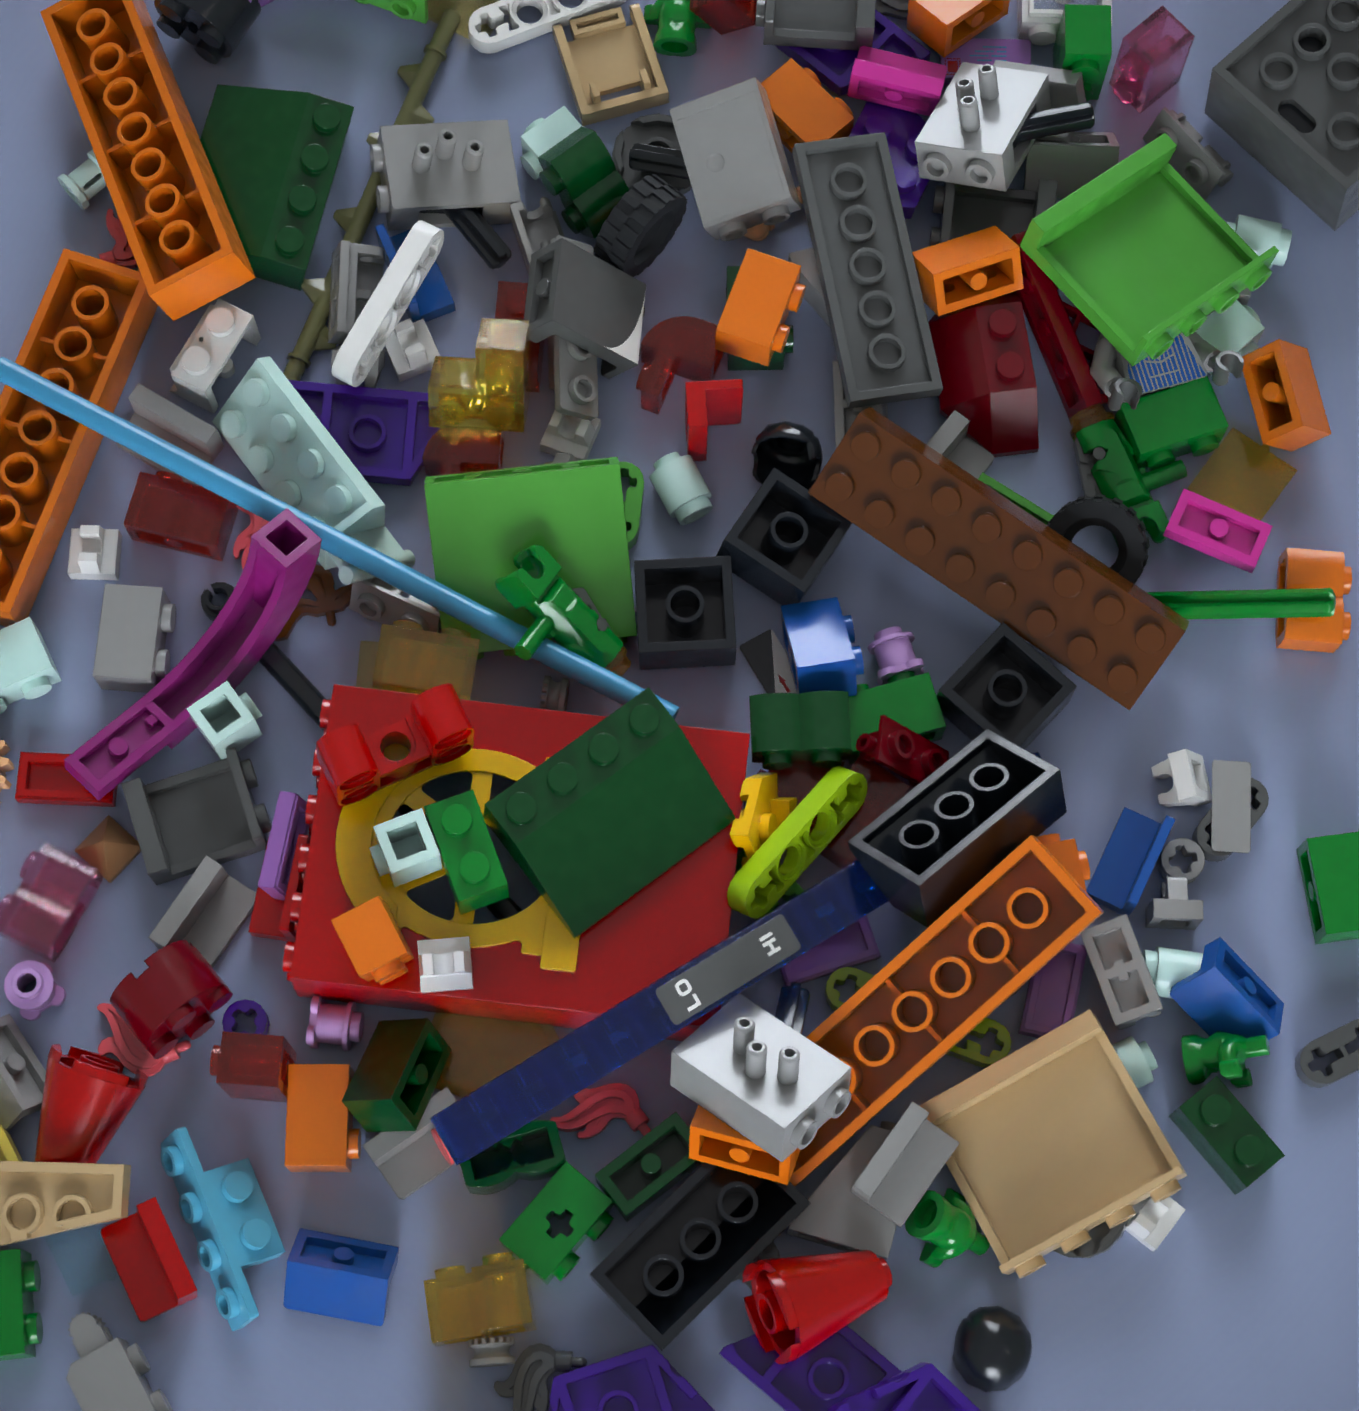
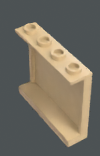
[919,1009,1188,1278]

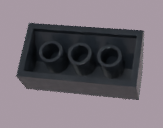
[848,729,1067,928]
[590,1163,811,1351]

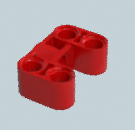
[316,683,475,806]

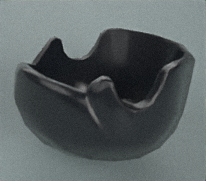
[751,421,823,490]
[952,1306,1032,1392]

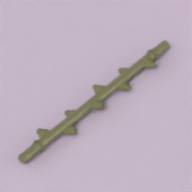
[283,9,461,381]

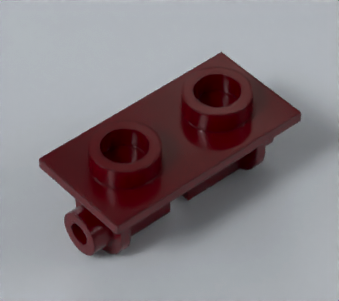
[856,715,949,787]

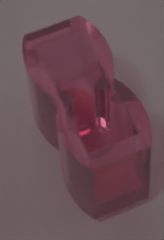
[0,843,103,963]

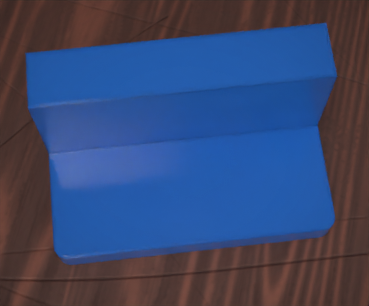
[375,223,456,323]
[1086,807,1176,917]
[1170,937,1284,1040]
[283,1228,399,1326]

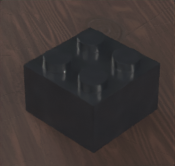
[716,468,852,605]
[634,556,737,670]
[937,622,1077,749]

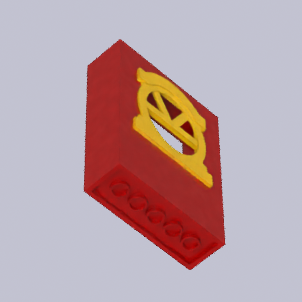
[283,684,750,1041]

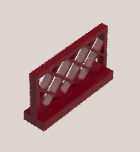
[1010,230,1108,419]

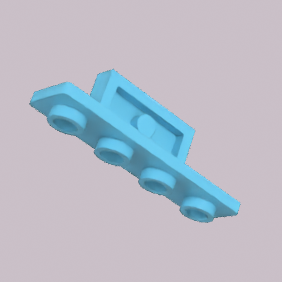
[161,1127,286,1331]

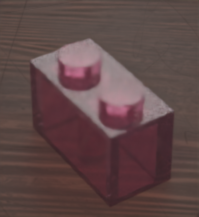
[1109,5,1195,114]

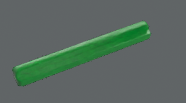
[1147,588,1336,619]

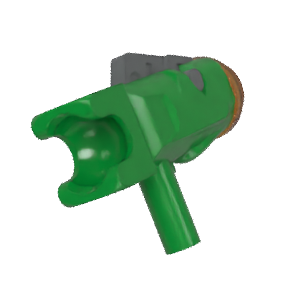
[1069,404,1187,548]
[495,545,631,677]

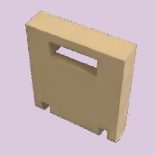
[552,3,669,126]

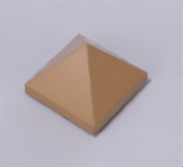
[74,815,141,883]

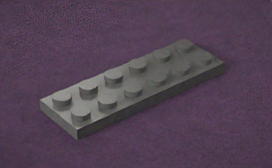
[792,132,943,409]

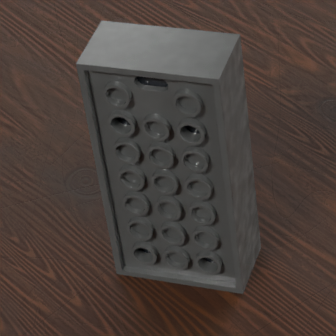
[1205,0,1359,231]

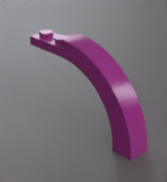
[64,508,322,801]

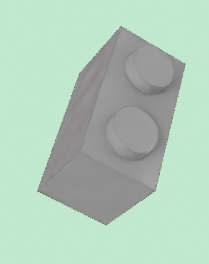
[93,583,176,693]

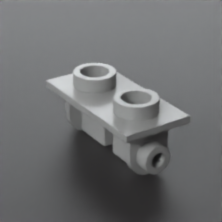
[1142,107,1234,200]
[349,577,441,647]

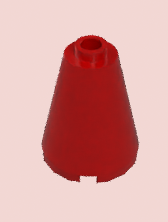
[34,1044,148,1164]
[742,1250,892,1365]

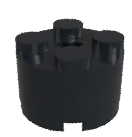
[154,0,261,64]

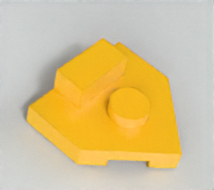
[730,772,797,866]

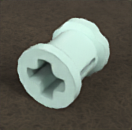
[57,149,107,210]

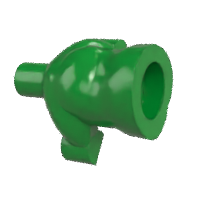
[644,0,713,57]
[1181,1031,1270,1088]
[905,1188,990,1268]

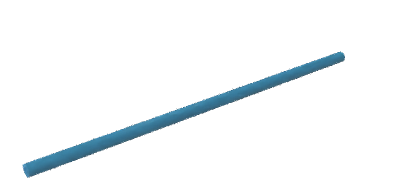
[0,357,680,720]

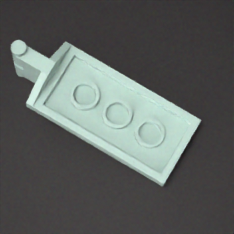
[212,356,415,585]

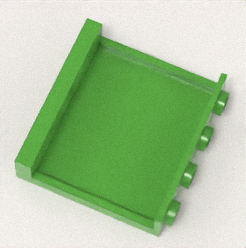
[1020,133,1279,367]
[424,457,637,661]

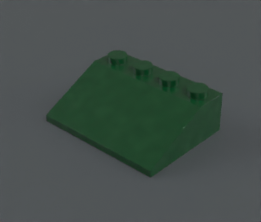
[200,84,354,291]
[483,687,736,939]

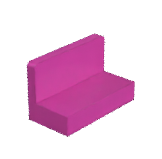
[847,46,948,116]
[1163,488,1273,573]

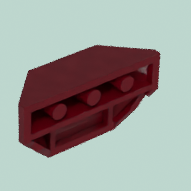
[928,291,1039,457]

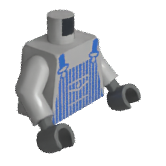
[1090,332,1244,411]

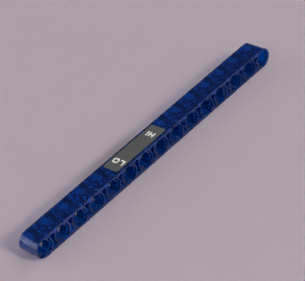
[429,751,1043,1165]

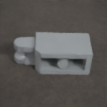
[66,1312,173,1411]

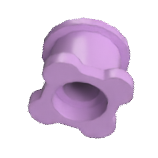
[868,626,925,686]
[4,960,66,1021]
[306,995,364,1051]

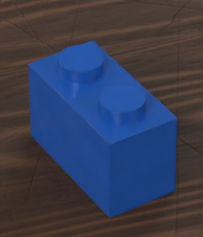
[781,597,864,697]

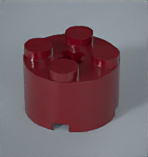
[110,940,233,1059]

